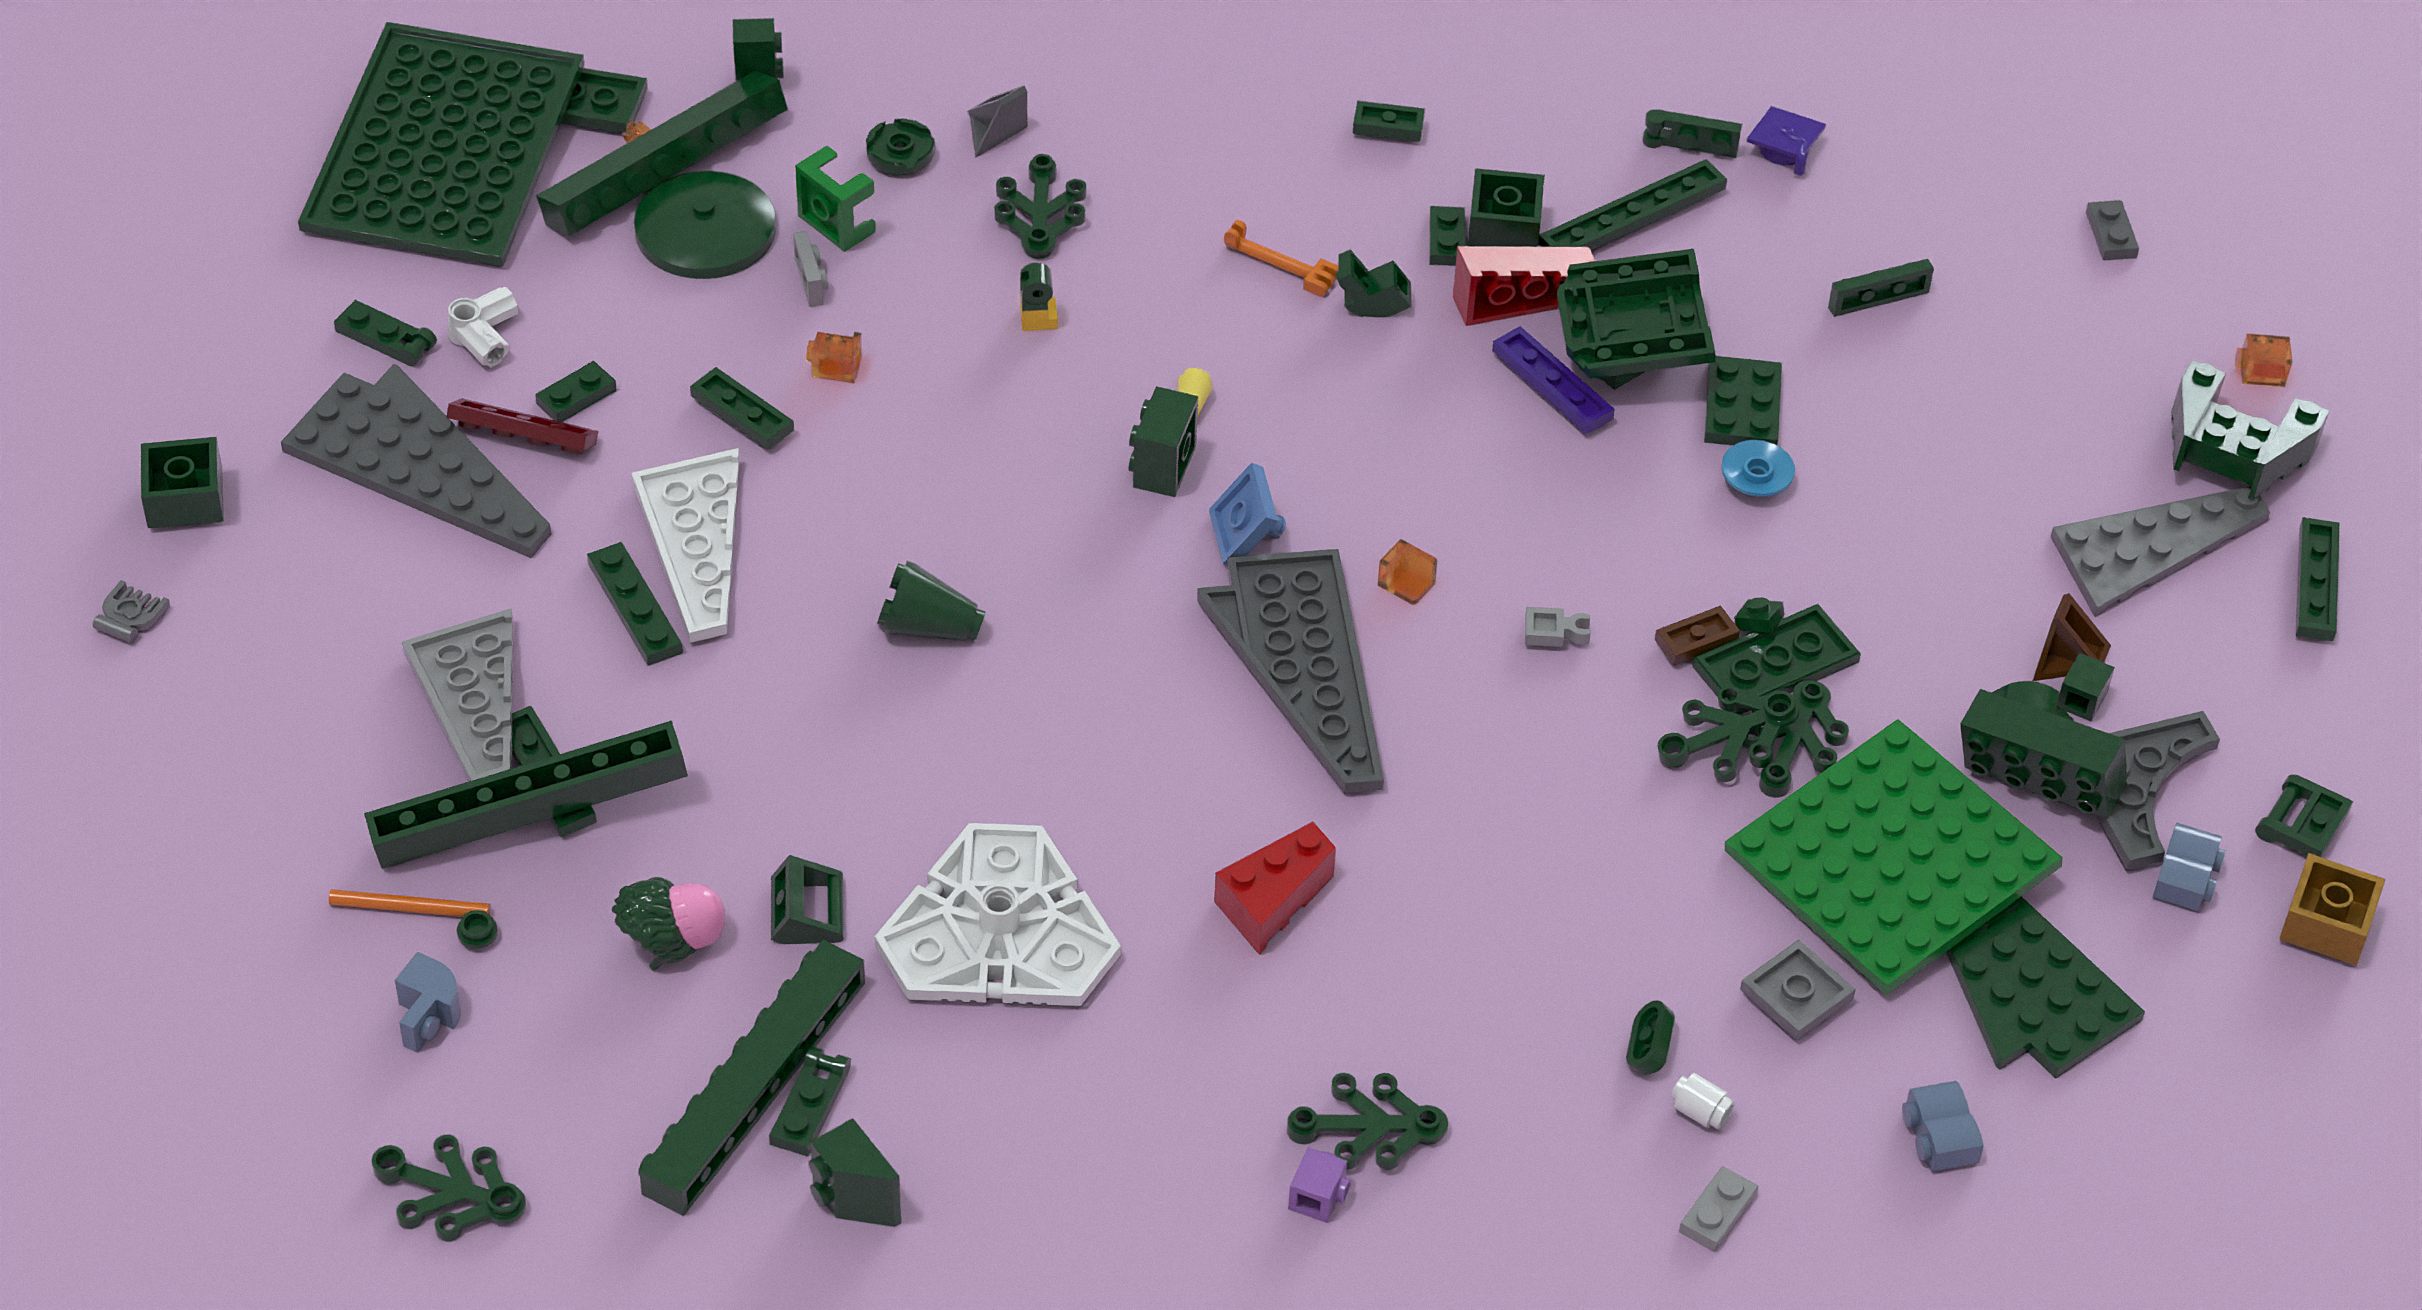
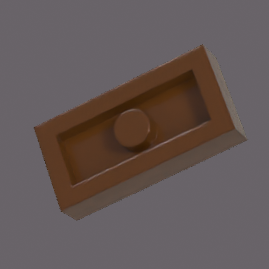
[1654,605,1740,665]

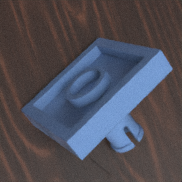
[1209,463,1286,565]

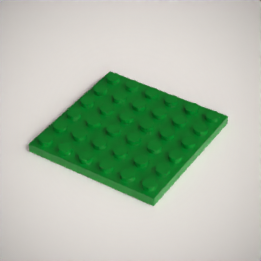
[1725,719,2063,995]

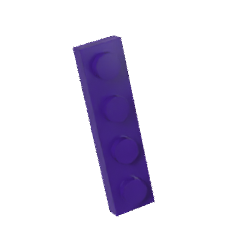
[1492,326,1615,435]

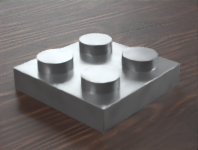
[1740,939,1856,1040]

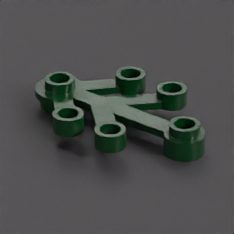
[994,154,1086,259]
[1744,680,1849,798]
[1657,686,1800,782]
[1287,1073,1448,1170]
[371,1134,526,1242]

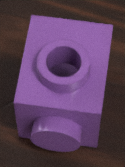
[1288,1147,1351,1223]

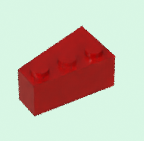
[1214,822,1336,955]

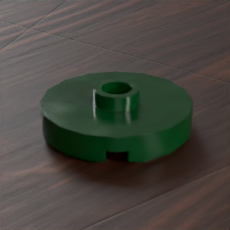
[866,118,935,175]

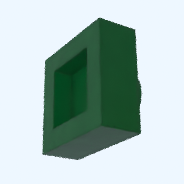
[1734,597,1785,633]

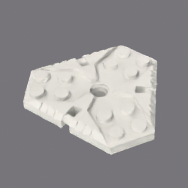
[875,823,1121,1006]

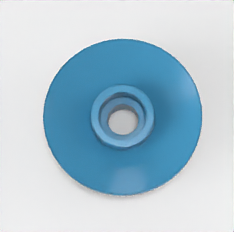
[1721,440,1795,497]

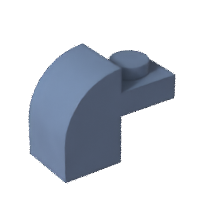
[395,952,460,1052]

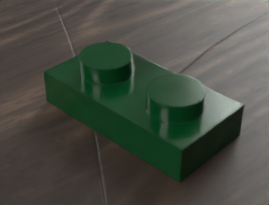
[1353,100,1425,142]
[1429,206,1465,266]
[535,361,617,422]

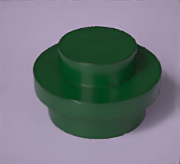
[457,910,498,949]

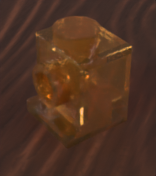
[806,332,863,383]

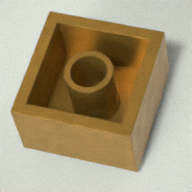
[2279,853,2386,965]

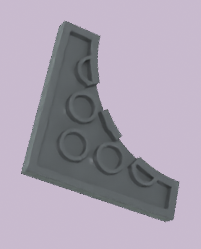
[2096,711,2220,870]

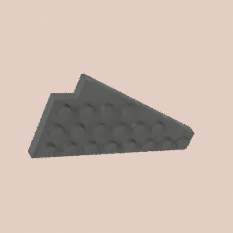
[281,364,551,558]
[1197,549,1384,793]

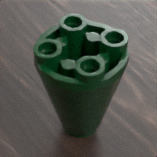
[877,560,986,640]

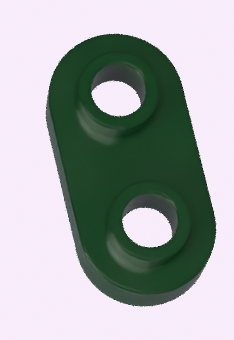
[1626,1000,1675,1075]

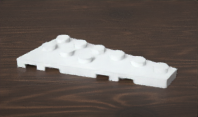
[631,448,740,643]

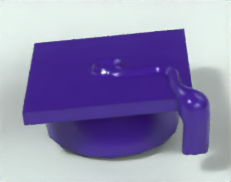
[1747,106,1826,176]

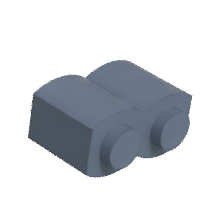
[2153,822,2226,911]
[1902,1081,1984,1171]

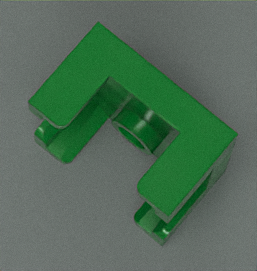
[795,146,876,252]

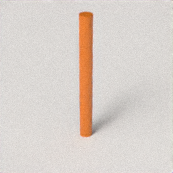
[329,889,491,917]

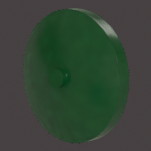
[634,171,776,279]

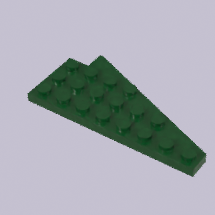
[1946,896,2145,1079]

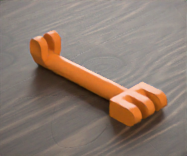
[1224,220,1338,297]

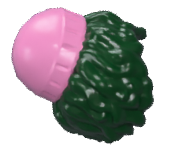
[611,877,725,970]

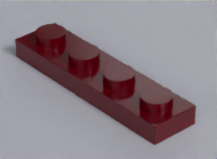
[446,398,599,454]

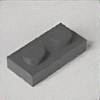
[2086,200,2139,261]

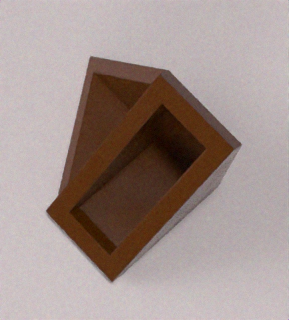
[2032,593,2111,681]

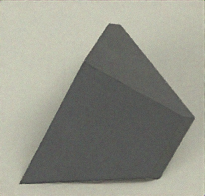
[967,85,1028,158]

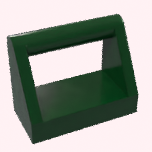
[771,855,844,944]

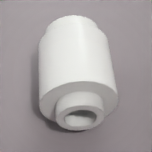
[1671,1073,1735,1130]

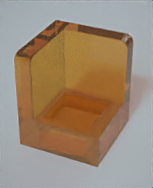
[1377,539,1438,605]

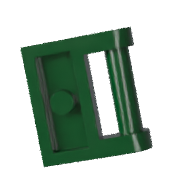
[2255,774,2353,857]

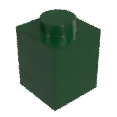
[2058,653,2115,722]

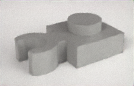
[1525,607,1591,647]

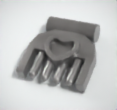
[93,580,170,643]

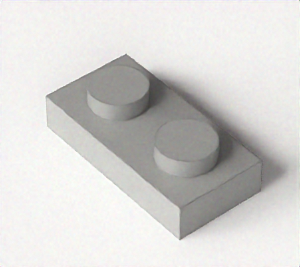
[793,231,828,307]
[1679,1166,1758,1252]

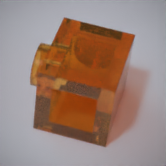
[2235,333,2292,387]

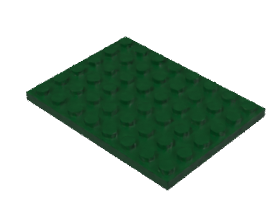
[298,22,585,266]

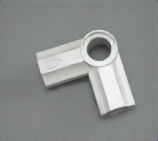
[448,286,518,368]

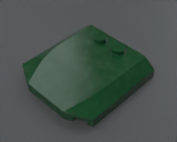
[1557,248,1716,379]

